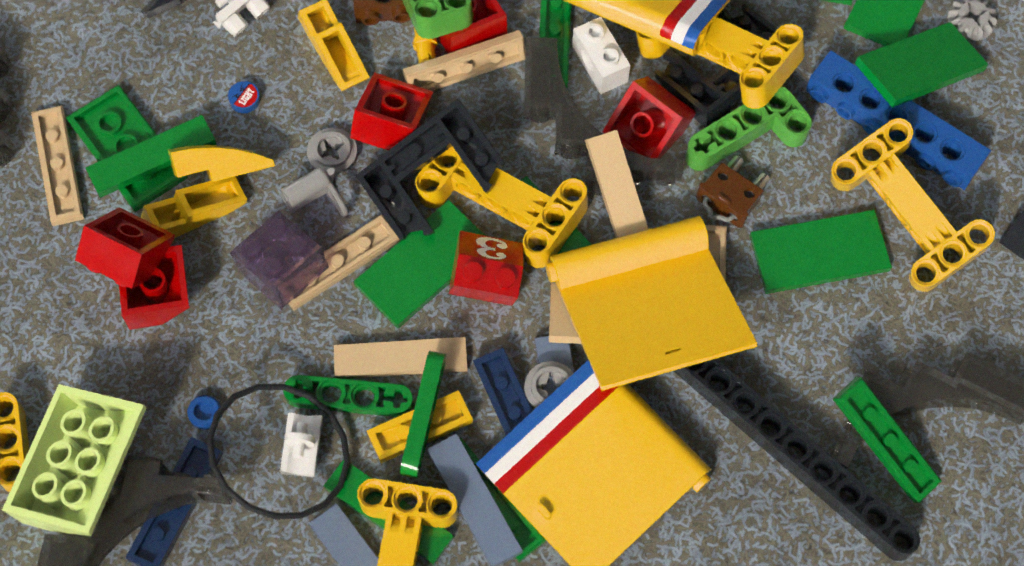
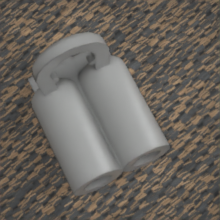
[280,167,348,217]

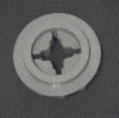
[947,0,998,41]
[307,128,358,173]
[524,361,573,408]

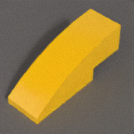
[298,0,370,92]
[168,145,275,182]
[141,176,247,238]

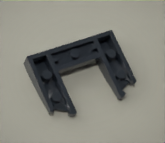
[654,4,778,128]
[355,99,505,240]

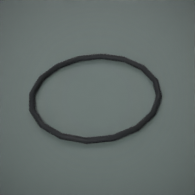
[207,384,350,519]

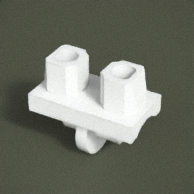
[213,0,270,37]
[280,413,323,477]

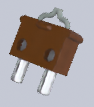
[696,156,770,228]

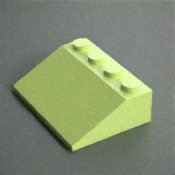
[2,384,147,536]

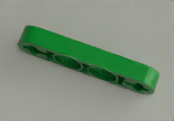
[400,351,446,479]
[283,375,413,417]

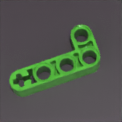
[402,0,473,39]
[686,86,812,171]

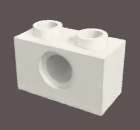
[572,17,630,94]

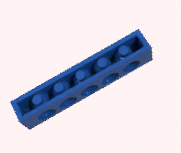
[806,50,992,190]

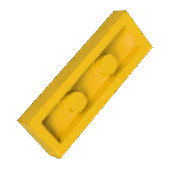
[367,390,473,464]

